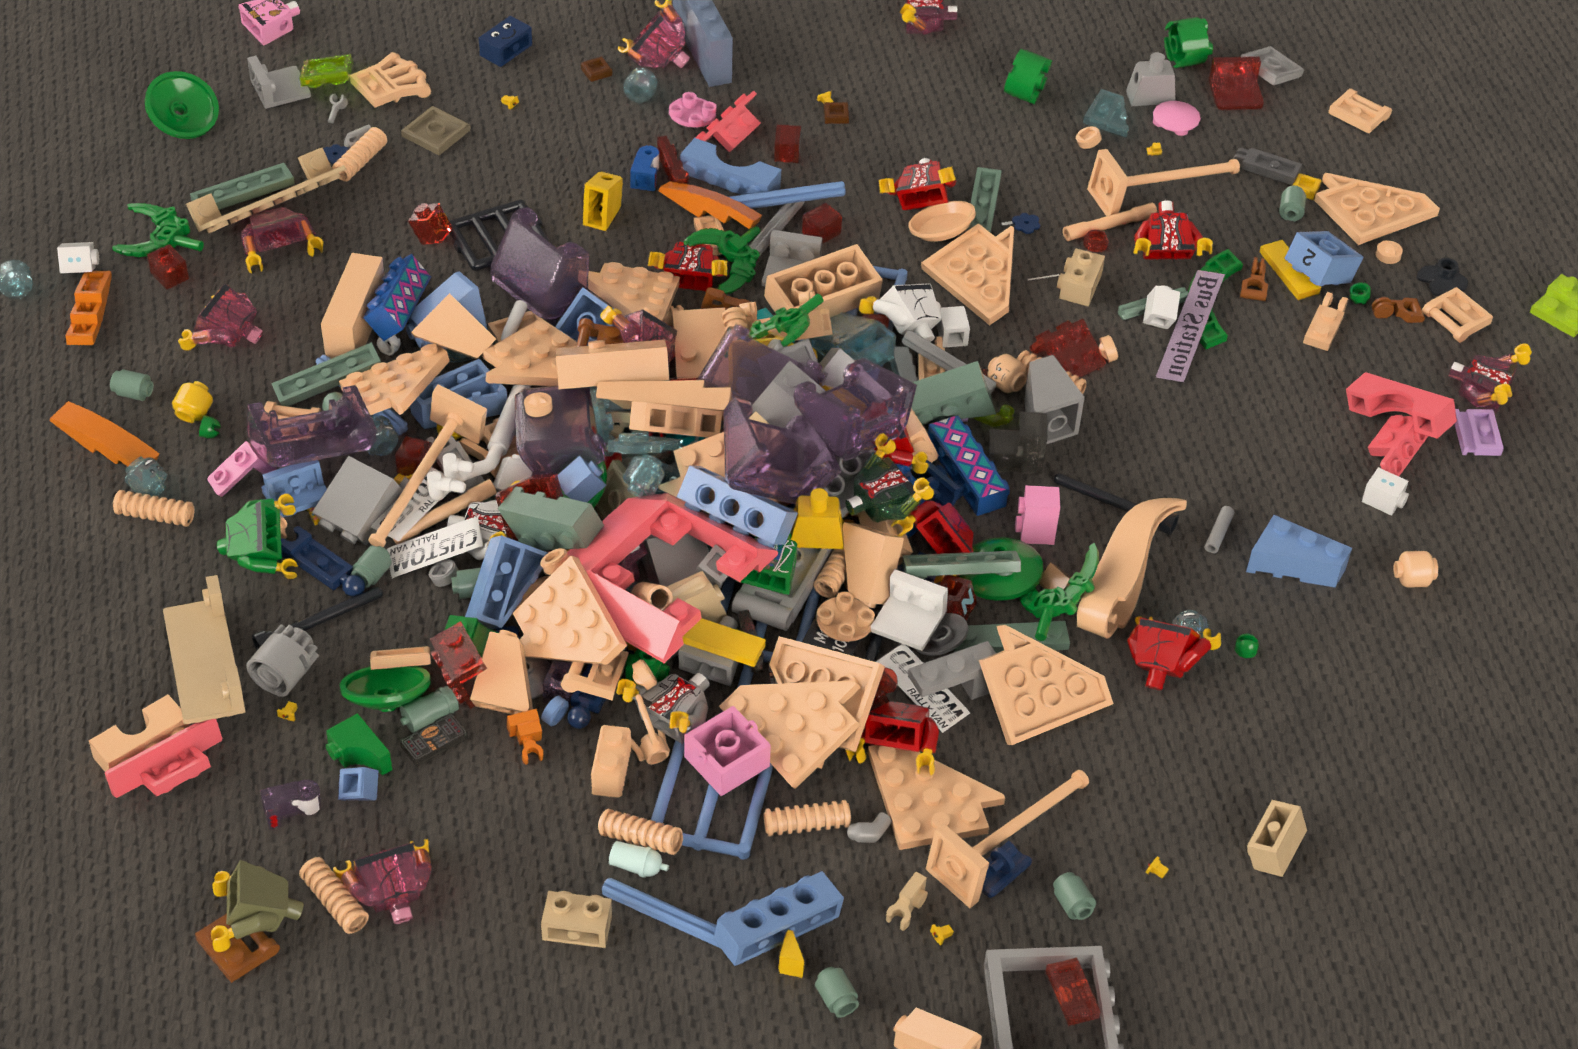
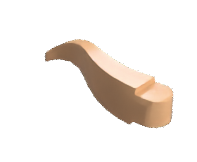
[1077,498,1187,639]

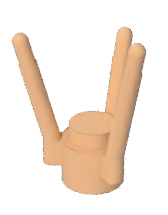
[631,694,670,765]

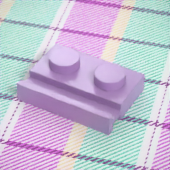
[1454,409,1504,456]

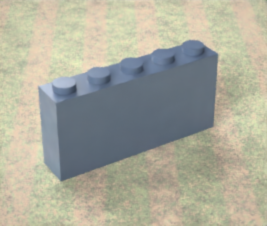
[673,0,733,87]

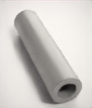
[1204,506,1235,554]

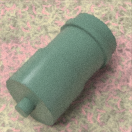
[400,686,459,733]

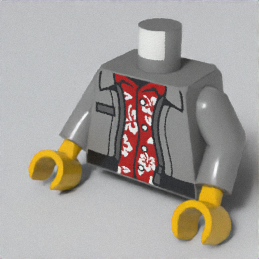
[616,673,710,744]

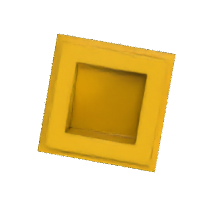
[779,930,804,978]

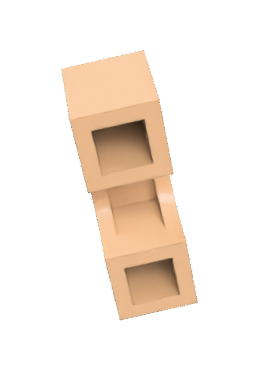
[629,401,722,438]
[89,695,190,772]

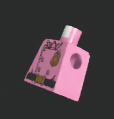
[239,0,300,46]

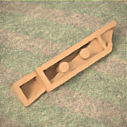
[596,380,734,412]

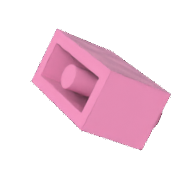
[1015,486,1060,545]

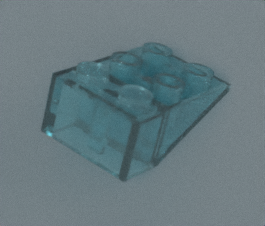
[804,313,896,373]

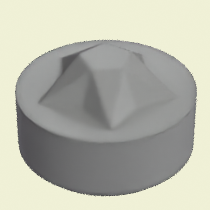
[429,559,459,587]

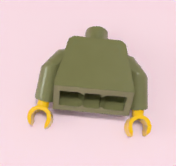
[211,860,303,952]

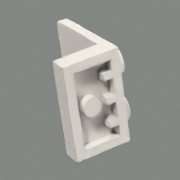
[871,569,948,650]

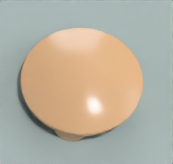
[816,592,875,642]

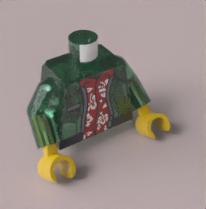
[845,433,934,523]

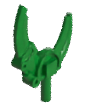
[112,203,204,257]
[684,226,761,295]
[724,294,824,358]
[1020,543,1099,641]

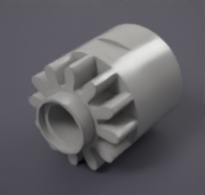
[246,624,319,697]

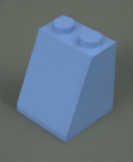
[406,271,488,350]

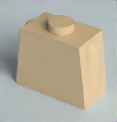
[667,571,727,624]

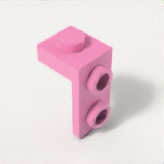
[207,441,277,497]

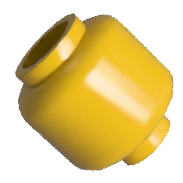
[172,381,213,423]

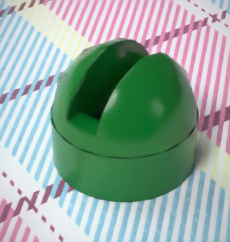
[1350,283,1371,305]
[199,415,221,438]
[1234,633,1259,658]

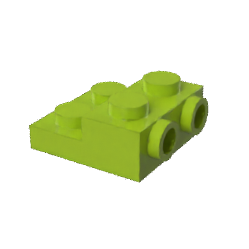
[1530,274,1578,338]

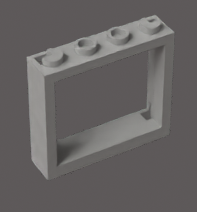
[984,946,1124,1049]

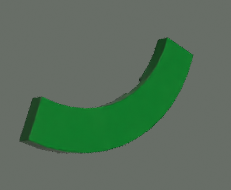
[1188,249,1243,349]

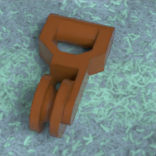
[1240,257,1268,301]
[700,287,750,310]
[1371,297,1425,323]

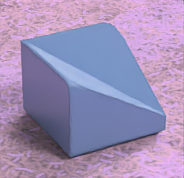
[338,767,379,801]

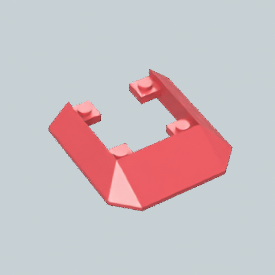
[567,493,778,663]

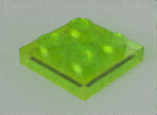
[299,54,353,88]

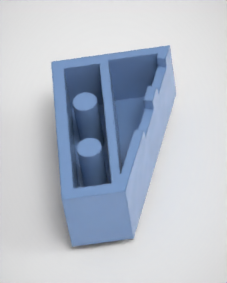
[410,359,507,429]
[1246,515,1352,587]
[465,535,547,629]

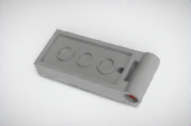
[732,508,834,631]

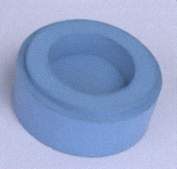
[541,696,569,726]

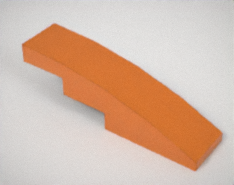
[658,181,762,229]
[66,271,112,345]
[50,401,160,474]

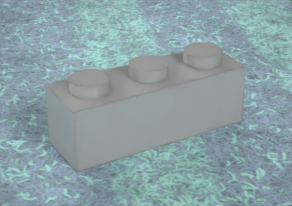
[889,347,919,393]

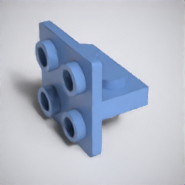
[261,457,327,517]

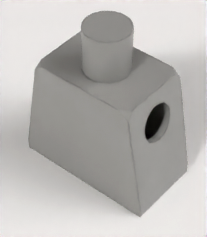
[1126,52,1175,106]
[679,616,738,686]

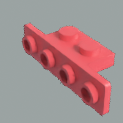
[696,91,761,152]
[1368,415,1428,477]
[105,719,222,798]

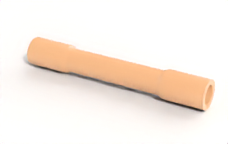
[1063,203,1157,241]
[392,479,497,545]

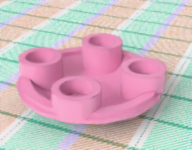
[669,92,716,128]
[1153,101,1200,136]

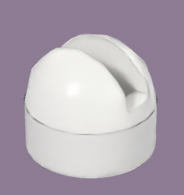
[377,334,401,356]

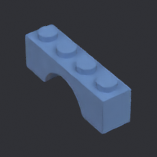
[680,138,781,195]

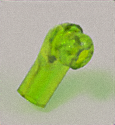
[973,405,1015,427]

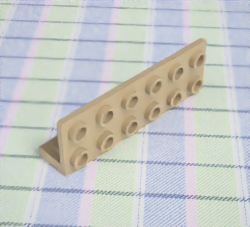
[186,147,346,234]
[163,575,246,724]

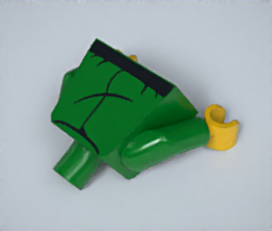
[217,494,298,579]

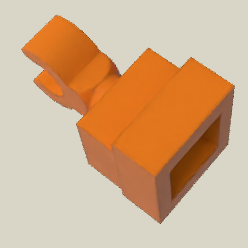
[507,709,543,765]

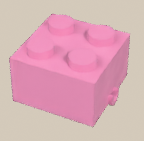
[684,706,771,796]

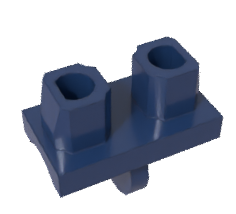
[915,460,965,507]
[981,841,1032,898]

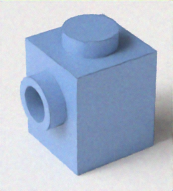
[555,456,606,502]

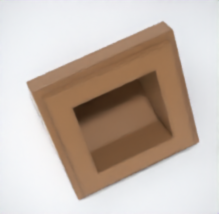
[1039,563,1071,590]

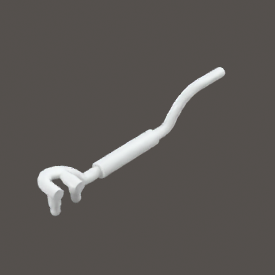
[427,300,532,501]

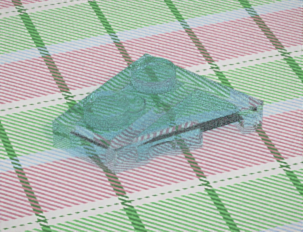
[1083,89,1129,137]
[608,430,683,454]

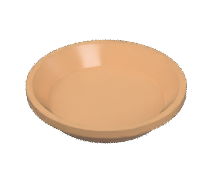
[908,201,976,242]

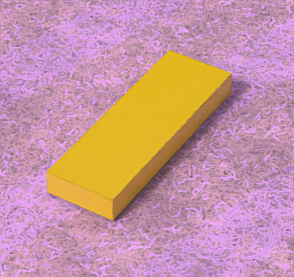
[1260,240,1321,300]
[682,618,766,667]

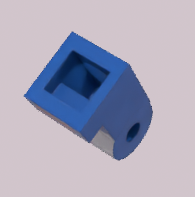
[630,146,659,191]

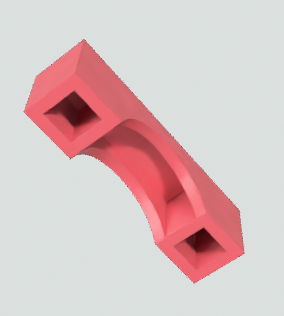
[1346,372,1457,439]

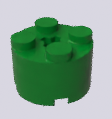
[1164,17,1213,68]
[1004,49,1053,105]

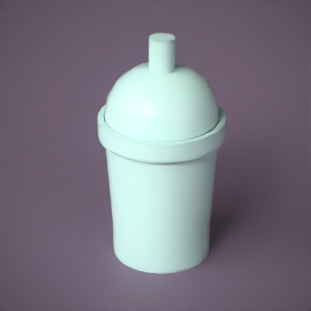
[609,841,669,878]

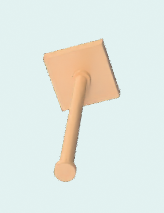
[1087,149,1240,216]
[368,385,487,547]
[926,770,1089,908]

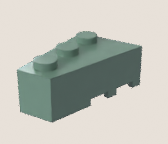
[901,361,996,425]
[497,486,604,551]

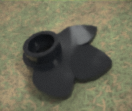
[1416,258,1468,297]

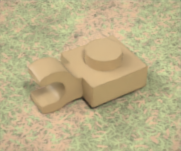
[886,872,928,931]

